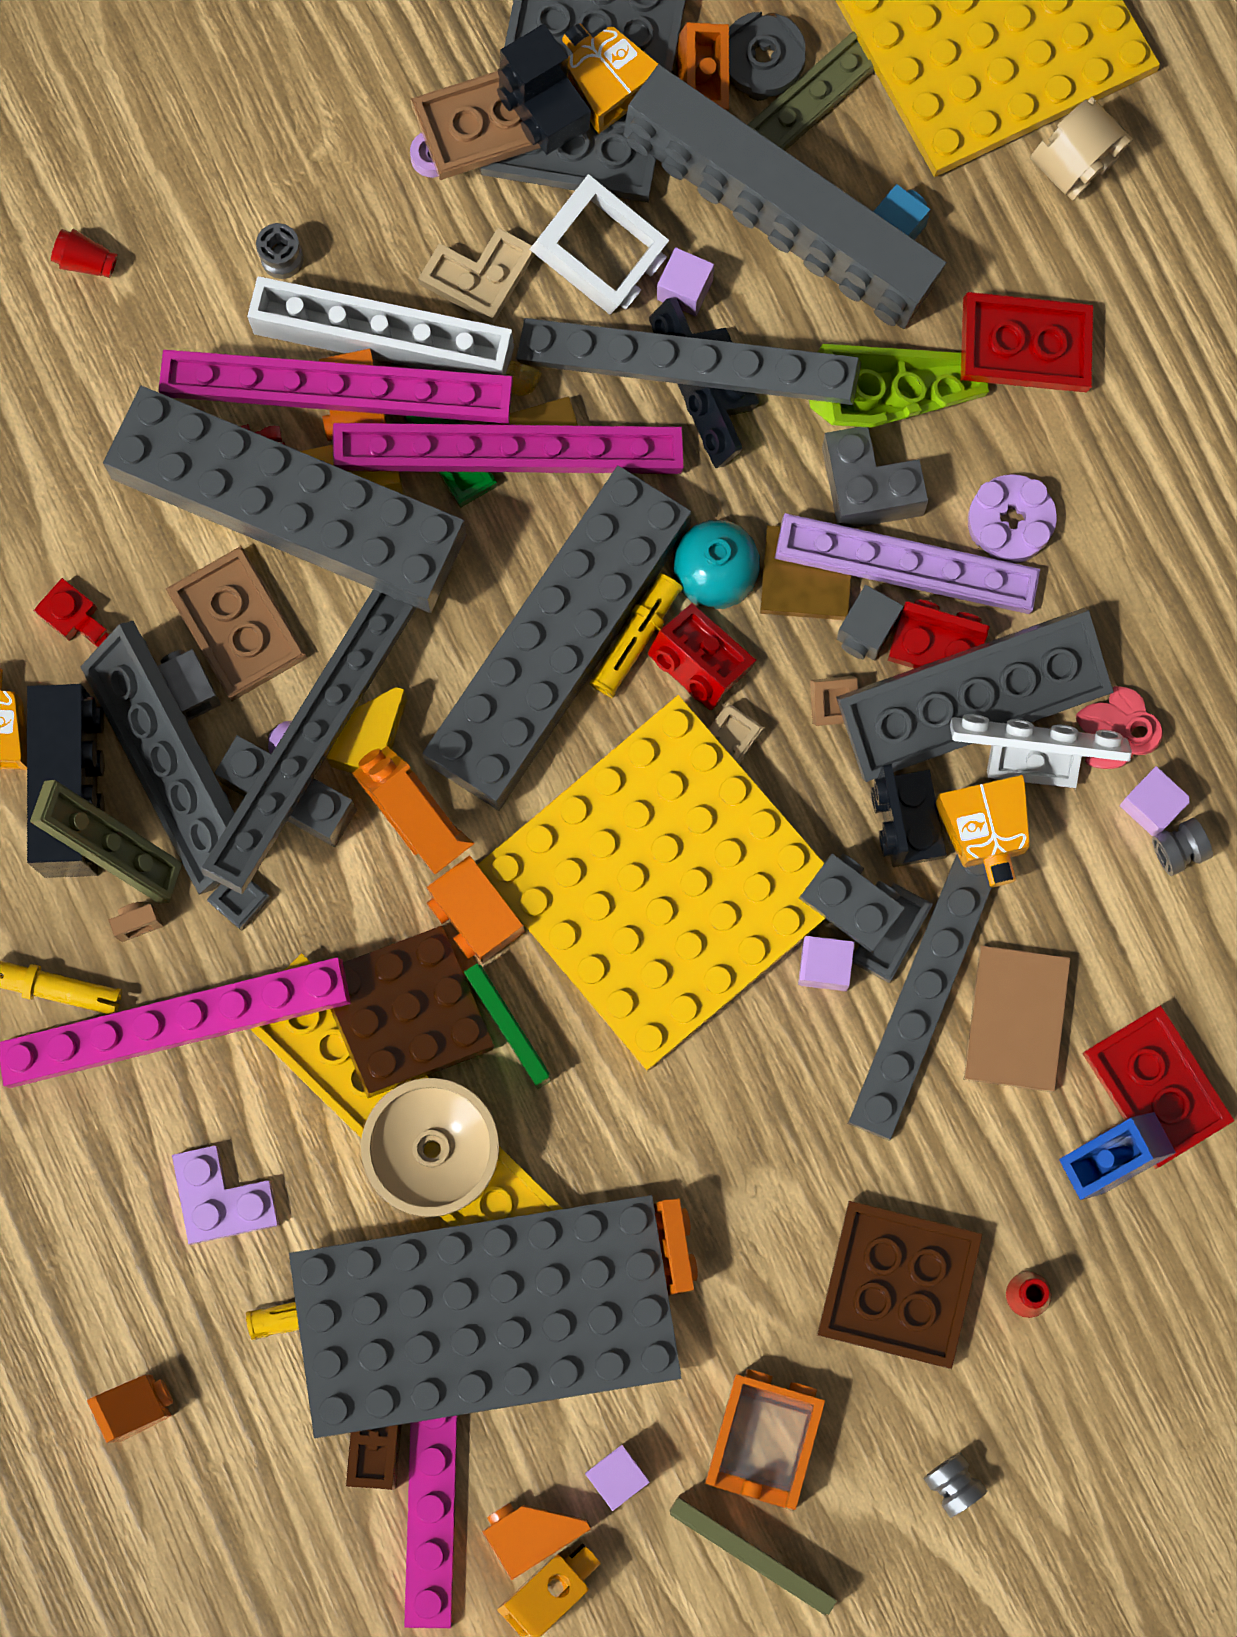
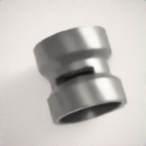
[256,223,304,279]
[1152,818,1213,876]
[923,1452,988,1518]

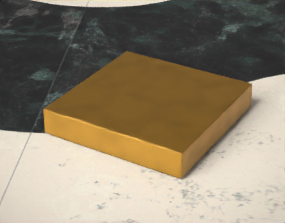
[760,525,851,620]

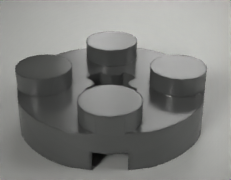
[729,12,806,101]

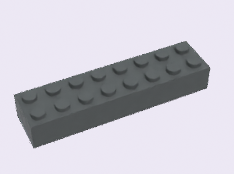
[623,64,947,329]
[103,385,467,613]
[422,465,691,811]

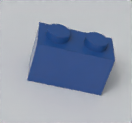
[1059,1112,1176,1200]

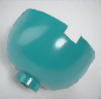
[674,520,760,609]

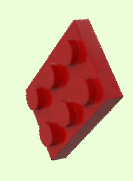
[961,292,1093,393]
[1082,1005,1234,1169]

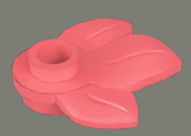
[1076,686,1163,769]

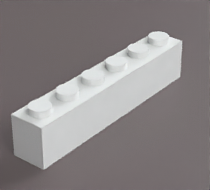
[247,276,514,376]

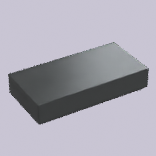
[852,883,933,983]

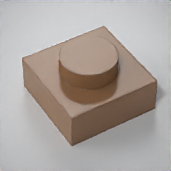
[810,676,858,726]
[108,902,163,942]

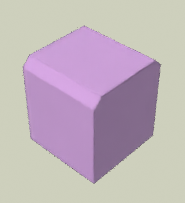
[657,247,714,316]
[1119,766,1189,836]
[798,936,854,991]
[585,1444,650,1511]

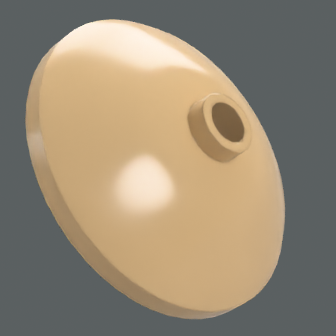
[361,1078,499,1217]

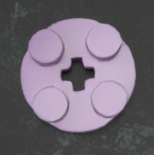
[968,475,1057,563]

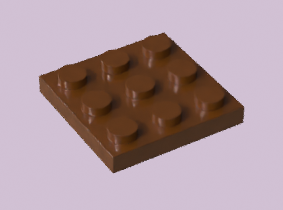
[330,926,494,1098]
[817,1201,983,1369]

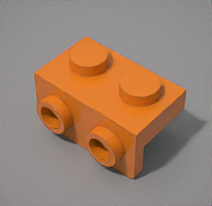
[654,1198,698,1295]

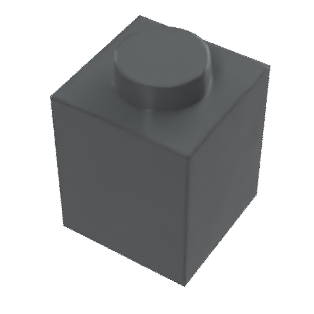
[837,584,904,661]

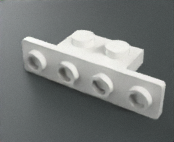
[950,714,1132,788]

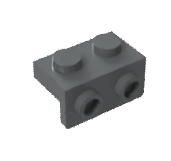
[799,854,905,952]

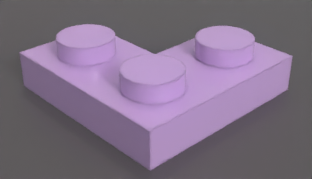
[172,1146,280,1245]

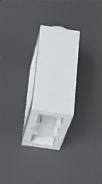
[529,174,669,315]

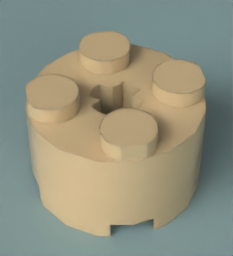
[1030,96,1133,201]

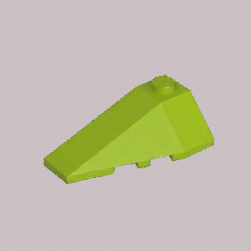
[809,344,989,428]

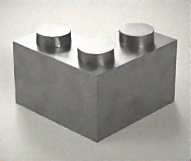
[822,427,928,528]

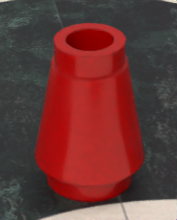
[51,228,118,278]
[1006,1272,1052,1318]

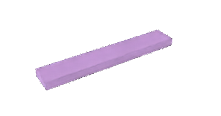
[774,513,1040,614]

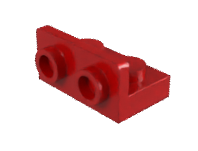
[887,599,990,669]
[648,603,756,710]

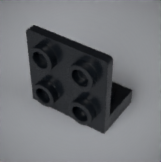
[871,764,947,867]

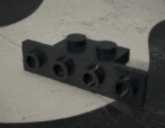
[649,297,760,468]

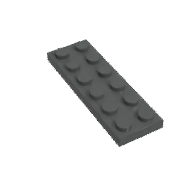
[836,608,1114,782]
[80,621,235,895]

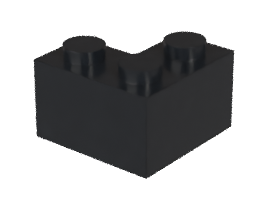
[497,24,591,155]

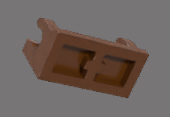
[346,1425,402,1490]

